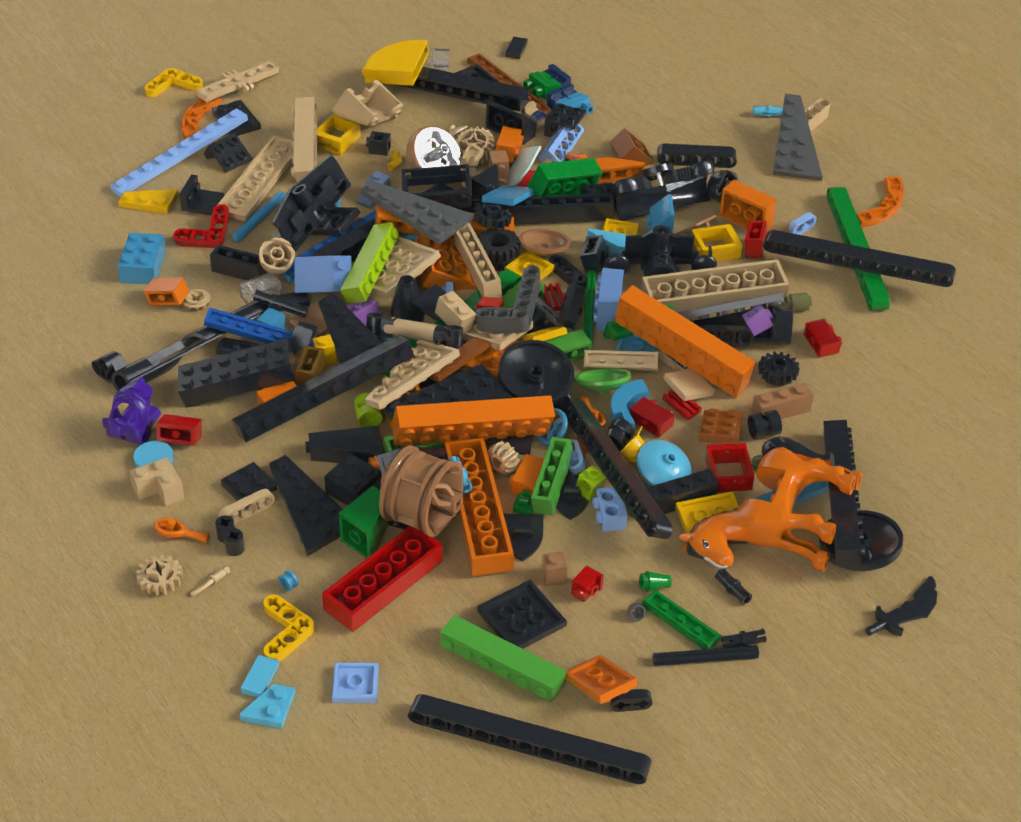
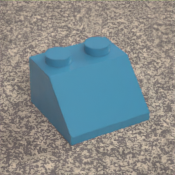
[646,194,675,233]

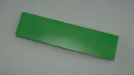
[641,589,722,649]

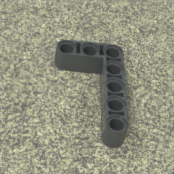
[475,265,541,333]

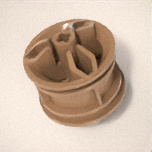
[379,445,463,537]

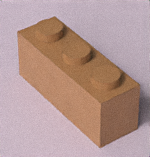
[751,383,814,419]

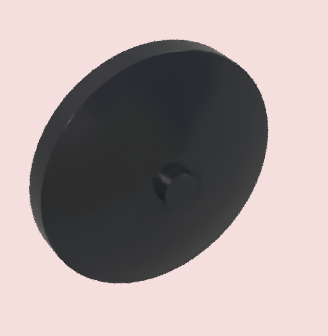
[498,340,575,404]
[819,510,903,571]

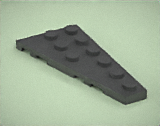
[773,94,823,181]
[361,181,474,244]

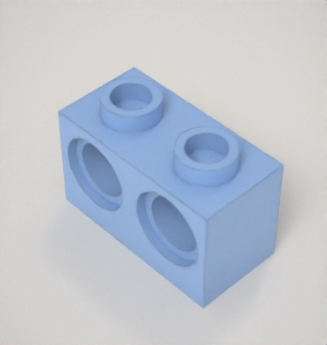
[592,487,628,532]

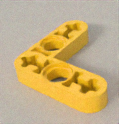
[144,68,204,97]
[263,594,314,662]

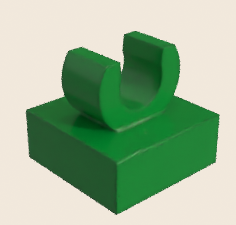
[513,490,534,514]

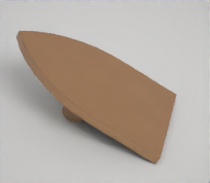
[675,215,717,236]

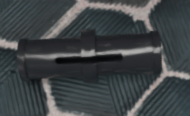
[715,569,752,605]
[721,629,767,648]

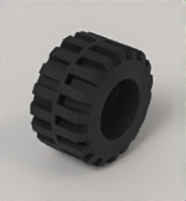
[478,228,520,271]

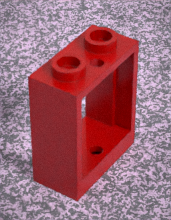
[705,443,755,492]

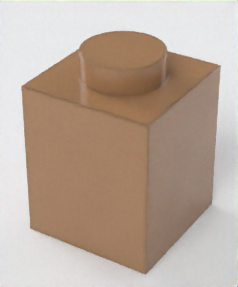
[542,552,567,586]

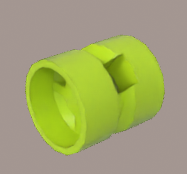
[354,393,383,427]

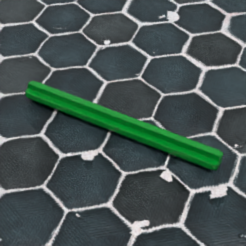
[583,270,596,342]

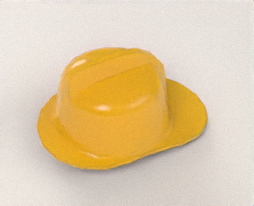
[621,426,645,463]

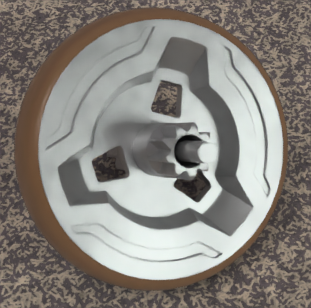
[406,126,462,185]

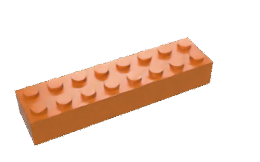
[615,285,756,398]
[391,396,555,446]
[444,437,514,576]

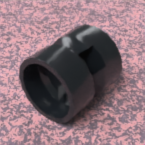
[747,410,782,439]
[606,418,635,452]

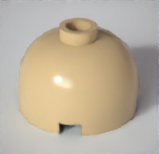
[259,237,295,274]

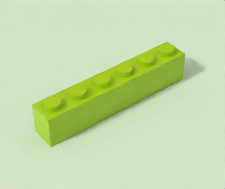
[340,222,399,304]

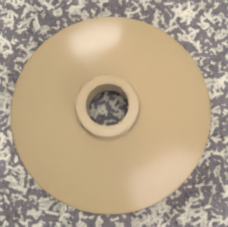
[446,125,468,137]

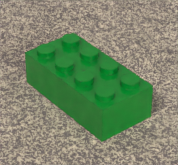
[527,158,603,197]

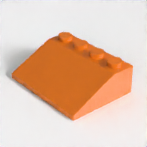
[415,233,478,290]

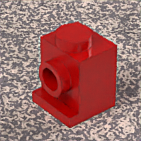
[571,565,604,602]

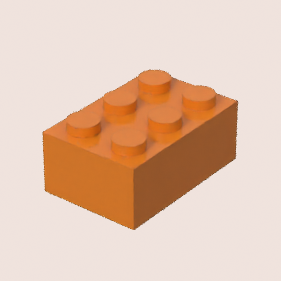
[719,180,777,231]

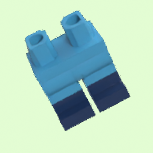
[547,83,593,114]

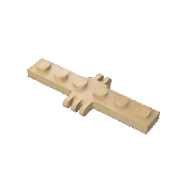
[196,61,279,102]

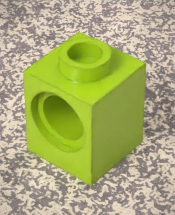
[576,465,607,501]

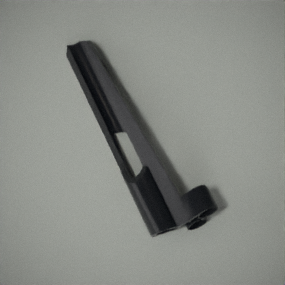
[92,301,274,392]

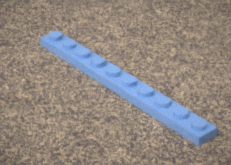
[110,108,248,197]

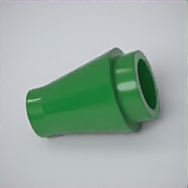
[639,571,672,592]

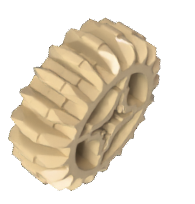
[454,126,496,164]

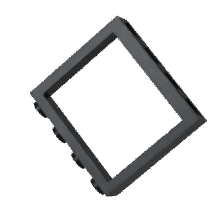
[402,164,472,208]

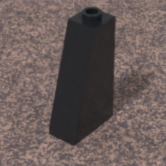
[305,426,383,463]

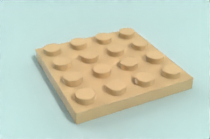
[372,236,441,298]

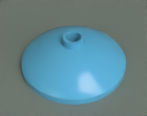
[636,440,692,486]

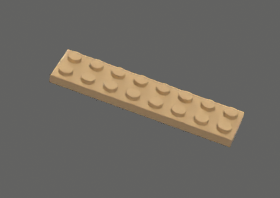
[218,135,294,222]

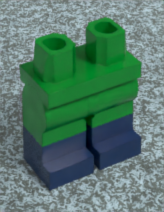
[523,64,571,100]

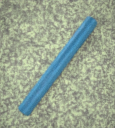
[232,191,286,242]

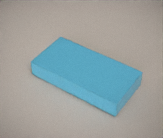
[240,655,279,698]

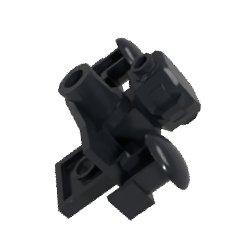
[603,225,718,276]

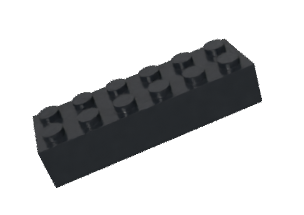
[178,339,296,408]

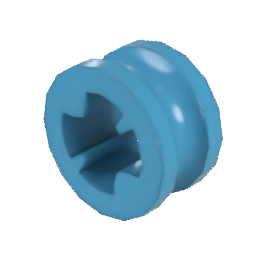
[278,570,299,592]

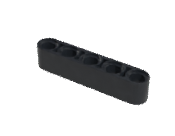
[657,143,737,168]

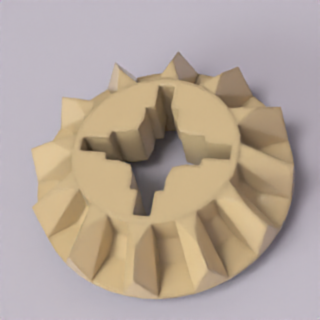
[182,289,211,310]

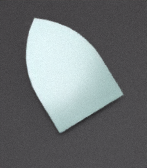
[508,146,541,186]

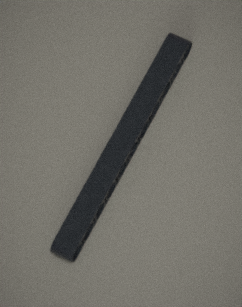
[313,183,457,258]
[763,230,956,287]
[560,397,673,539]
[407,694,652,785]

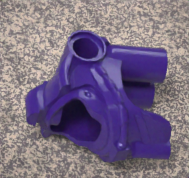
[102,377,161,445]

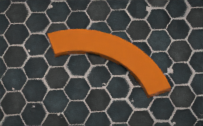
[181,97,222,139]
[856,176,904,227]

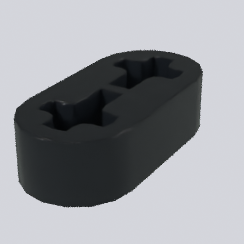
[610,689,653,712]

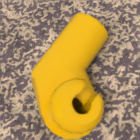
[387,150,403,171]

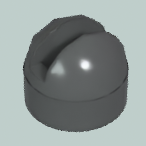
[627,603,646,621]

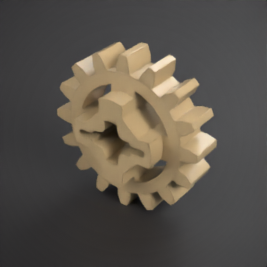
[136,554,183,596]

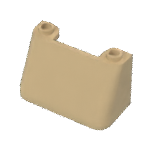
[332,80,404,126]

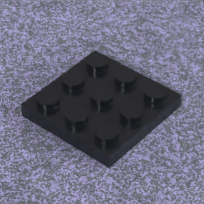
[477,580,567,649]

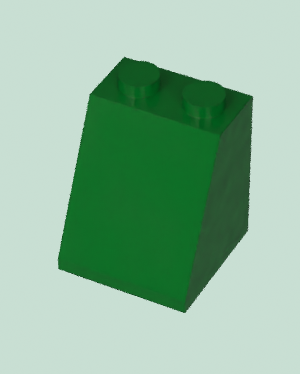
[339,486,389,559]

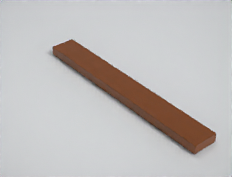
[467,53,552,116]

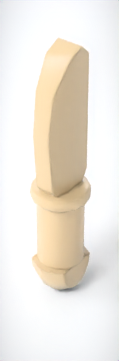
[190,566,230,597]

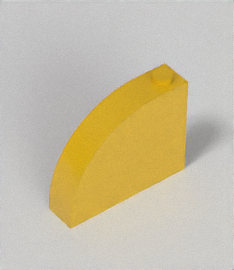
[362,40,429,86]

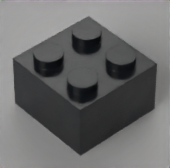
[324,454,381,506]

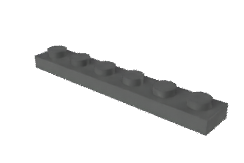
[677,292,784,321]

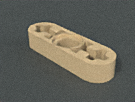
[218,489,275,524]

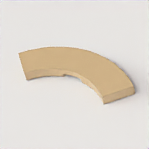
[460,142,484,189]

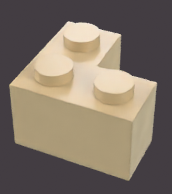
[129,457,185,506]

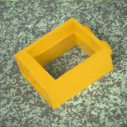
[317,114,361,156]
[691,224,742,262]

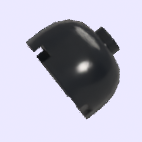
[707,170,738,203]

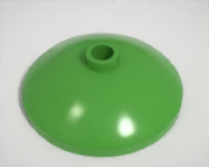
[574,369,631,395]

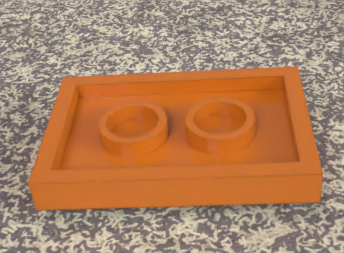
[566,655,638,704]

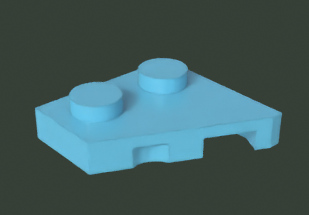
[240,684,295,729]

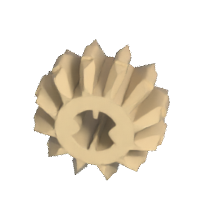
[488,441,520,476]

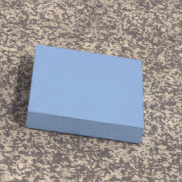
[332,663,379,703]

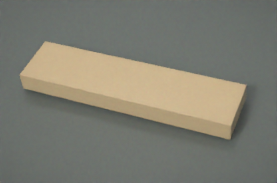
[583,350,659,371]

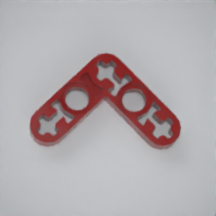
[173,204,230,248]

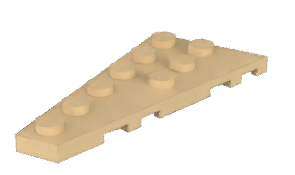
[365,340,460,409]

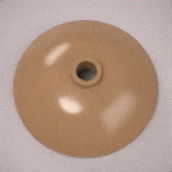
[519,229,571,257]

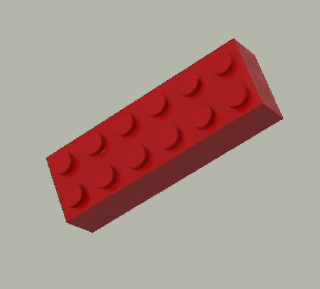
[322,526,443,632]

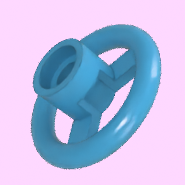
[537,408,568,446]

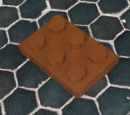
[699,408,743,445]

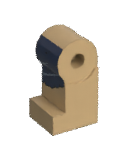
[521,101,547,130]

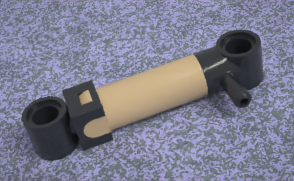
[366,313,464,349]

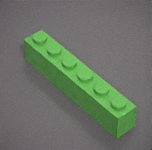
[440,615,566,702]

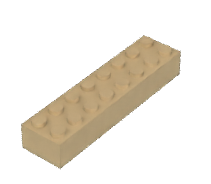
[640,259,789,312]

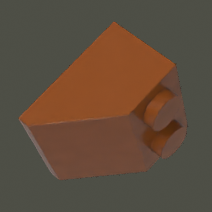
[611,128,654,165]

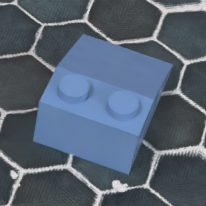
[294,256,351,293]

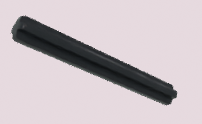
[652,645,759,666]

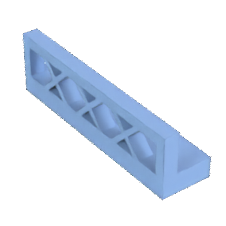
[538,124,584,162]

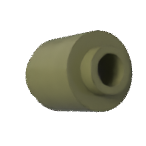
[784,292,812,312]

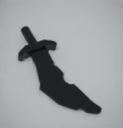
[865,576,937,636]

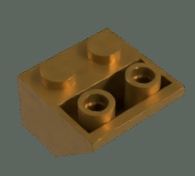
[293,346,326,386]

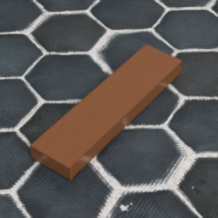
[428,337,489,382]

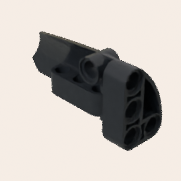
[691,302,793,346]

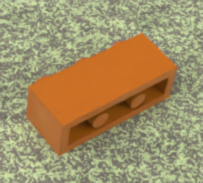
[495,126,524,163]

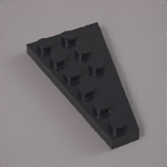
[318,292,382,390]
[383,364,513,421]
[269,455,343,556]

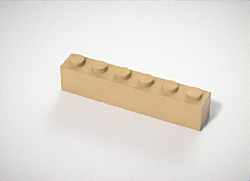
[291,96,317,182]
[454,223,502,298]

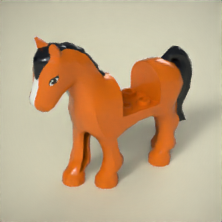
[679,436,863,572]

